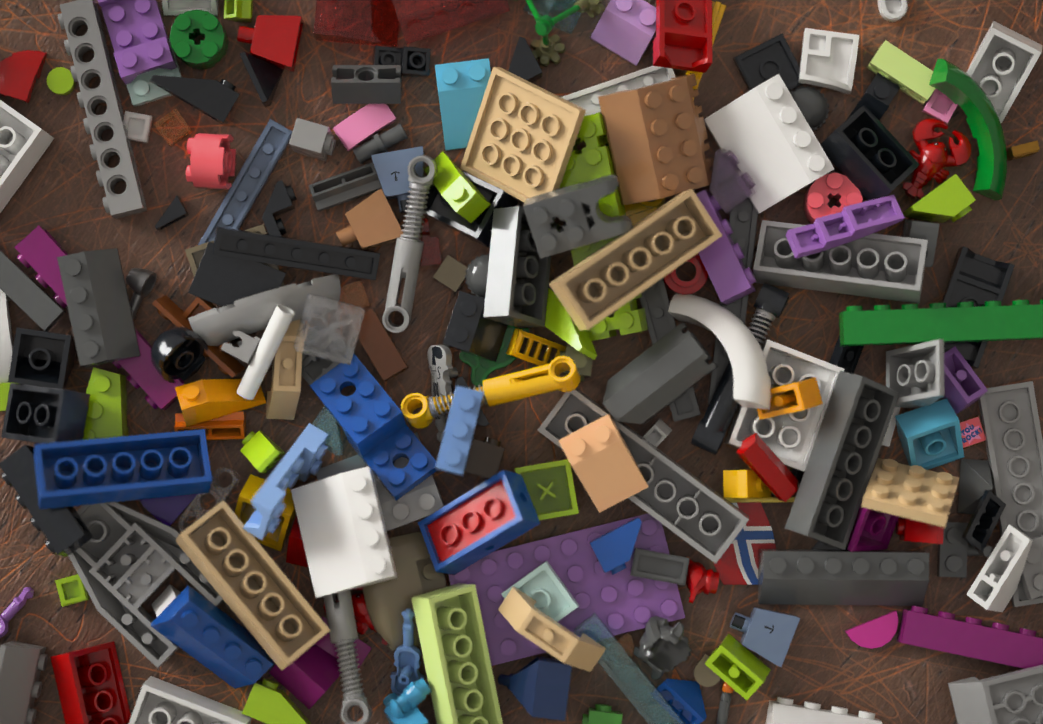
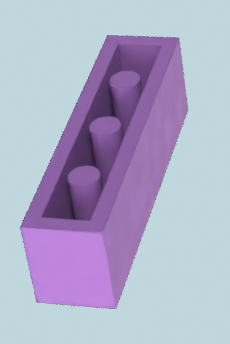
[696,190,756,305]

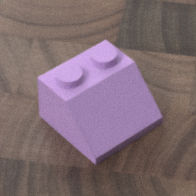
[590,0,656,66]

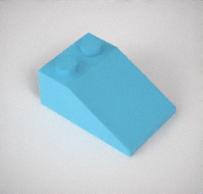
[435,58,491,151]

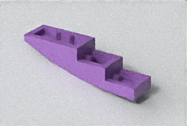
[785,194,904,259]

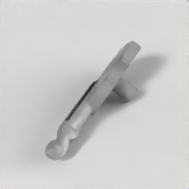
[427,344,458,442]

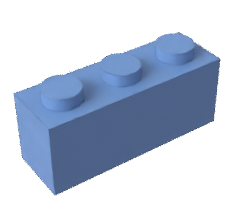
[435,385,484,477]

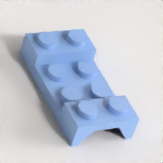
[243,423,328,540]

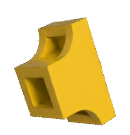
[723,470,771,498]

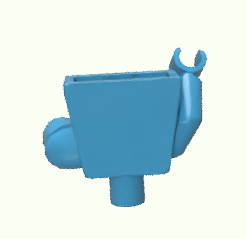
[383,678,431,724]

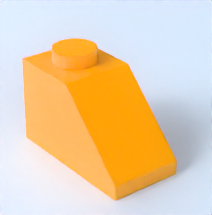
[757,377,823,420]

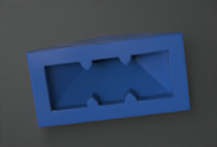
[650,679,707,724]

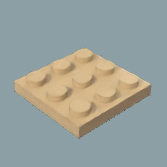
[862,458,959,527]

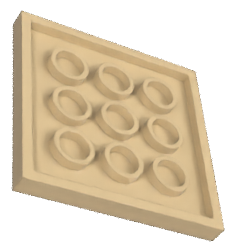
[460,67,586,203]

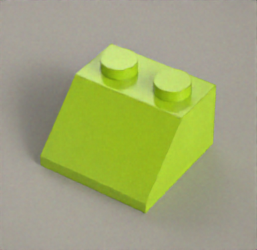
[903,174,976,223]

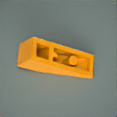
[175,379,266,427]

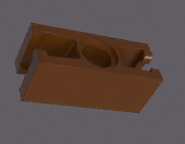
[349,308,408,382]

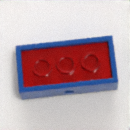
[418,470,540,575]

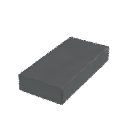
[630,548,690,585]

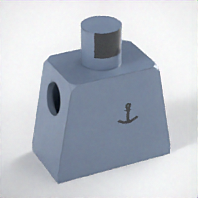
[371,146,424,213]
[730,607,800,667]

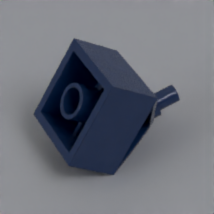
[498,656,572,721]

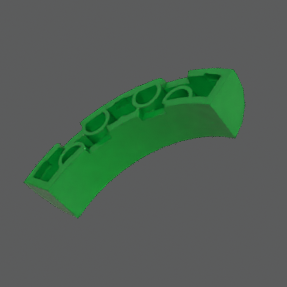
[929,59,1007,201]

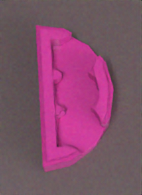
[845,610,899,649]

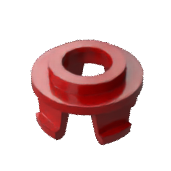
[663,253,708,295]

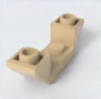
[266,319,303,420]
[498,586,606,672]

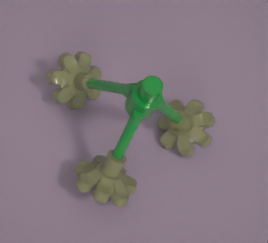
[513,0,605,67]

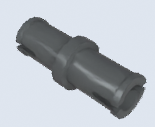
[353,123,408,164]

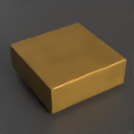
[1007,140,1040,161]

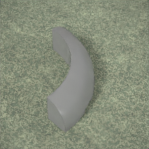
[188,274,341,346]

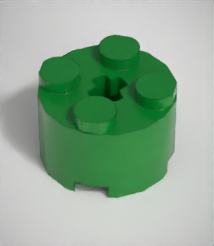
[169,10,229,70]

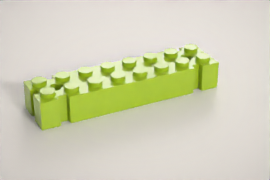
[559,113,648,341]

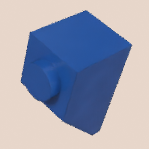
[589,517,642,575]

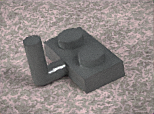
[937,522,994,578]

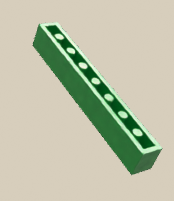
[839,299,1043,346]

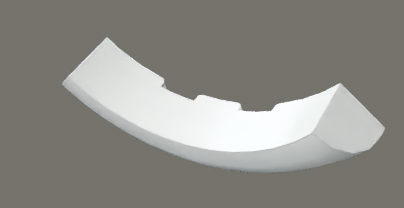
[668,293,771,409]

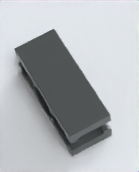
[331,65,402,104]

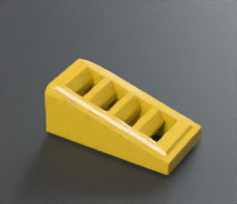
[506,328,566,366]

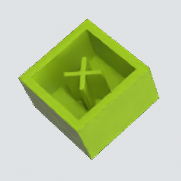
[515,459,579,520]

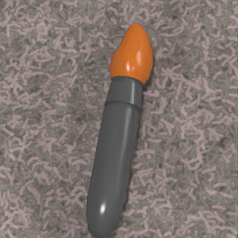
[716,681,734,724]

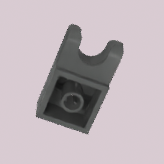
[523,174,633,259]

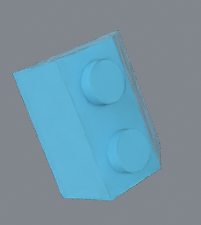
[895,398,964,470]

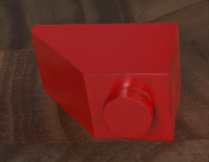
[896,517,944,544]

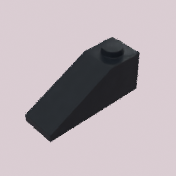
[149,75,240,123]

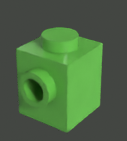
[581,704,623,724]

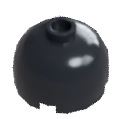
[151,327,208,383]

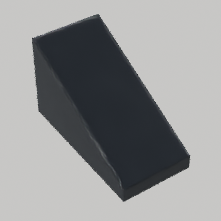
[155,196,189,231]

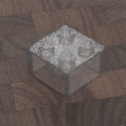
[294,293,365,365]

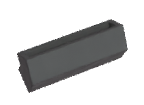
[309,162,382,212]

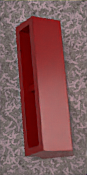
[736,433,798,502]

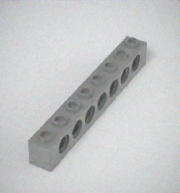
[58,0,148,219]

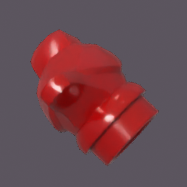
[685,556,719,603]

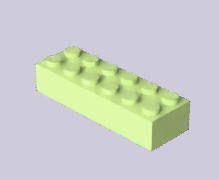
[411,583,503,724]

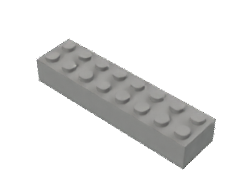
[537,388,749,564]

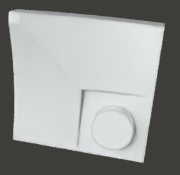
[798,28,859,94]

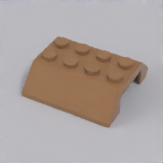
[598,73,717,205]

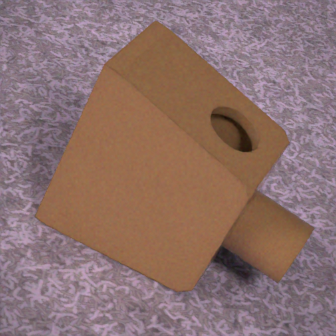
[336,189,403,250]

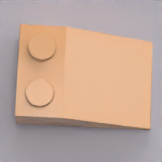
[559,413,649,513]

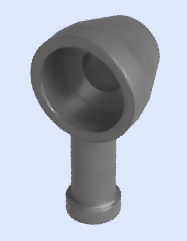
[126,268,157,319]

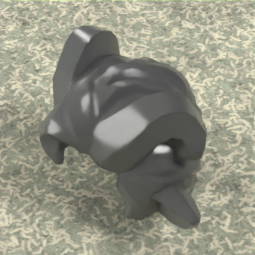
[633,616,692,679]

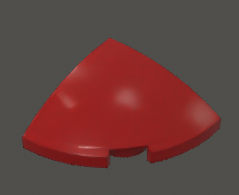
[0,50,47,103]

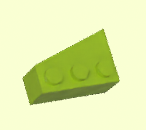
[83,367,129,440]

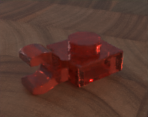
[419,218,442,267]

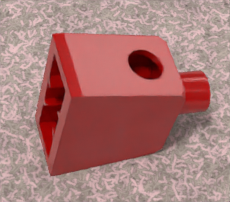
[237,15,304,72]

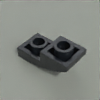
[372,45,431,77]

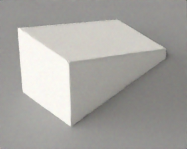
[643,419,672,447]

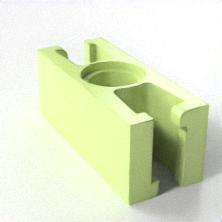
[866,40,936,105]

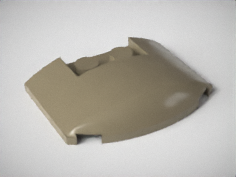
[363,531,447,651]

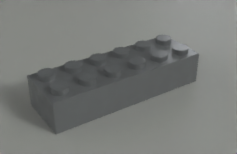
[785,371,900,550]

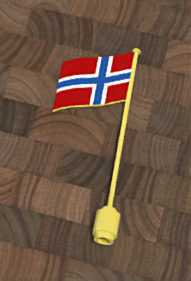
[713,497,795,585]

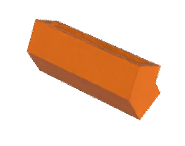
[174,411,246,440]

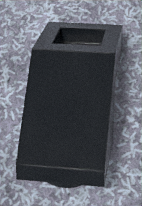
[262,180,297,237]

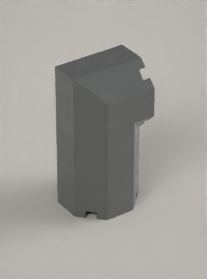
[603,322,718,424]

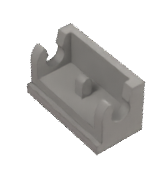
[221,331,261,364]

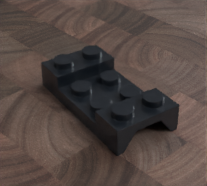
[941,246,1015,369]

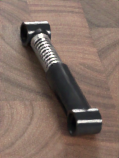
[691,282,790,455]

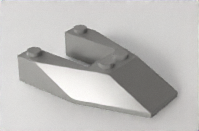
[69,502,224,668]

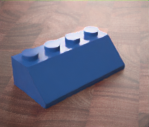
[151,585,273,689]

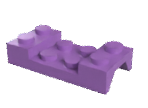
[98,0,177,84]

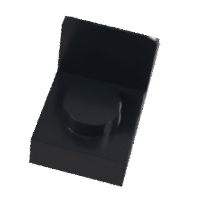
[847,73,901,120]

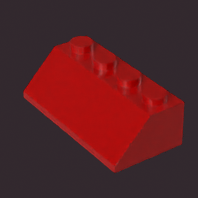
[50,641,131,724]

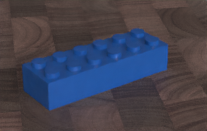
[33,429,212,509]

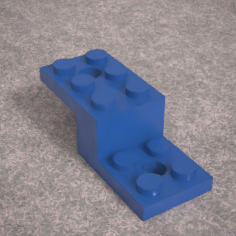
[310,354,438,501]

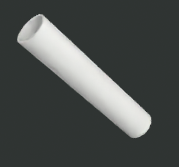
[236,305,295,400]

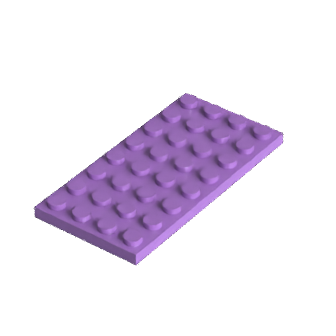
[448,513,685,666]

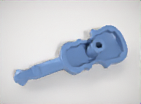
[390,608,425,696]

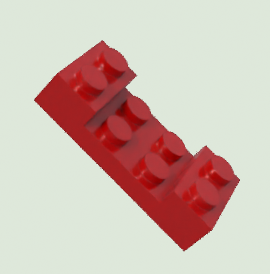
[653,0,712,73]

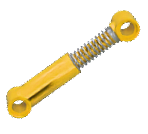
[401,356,581,429]

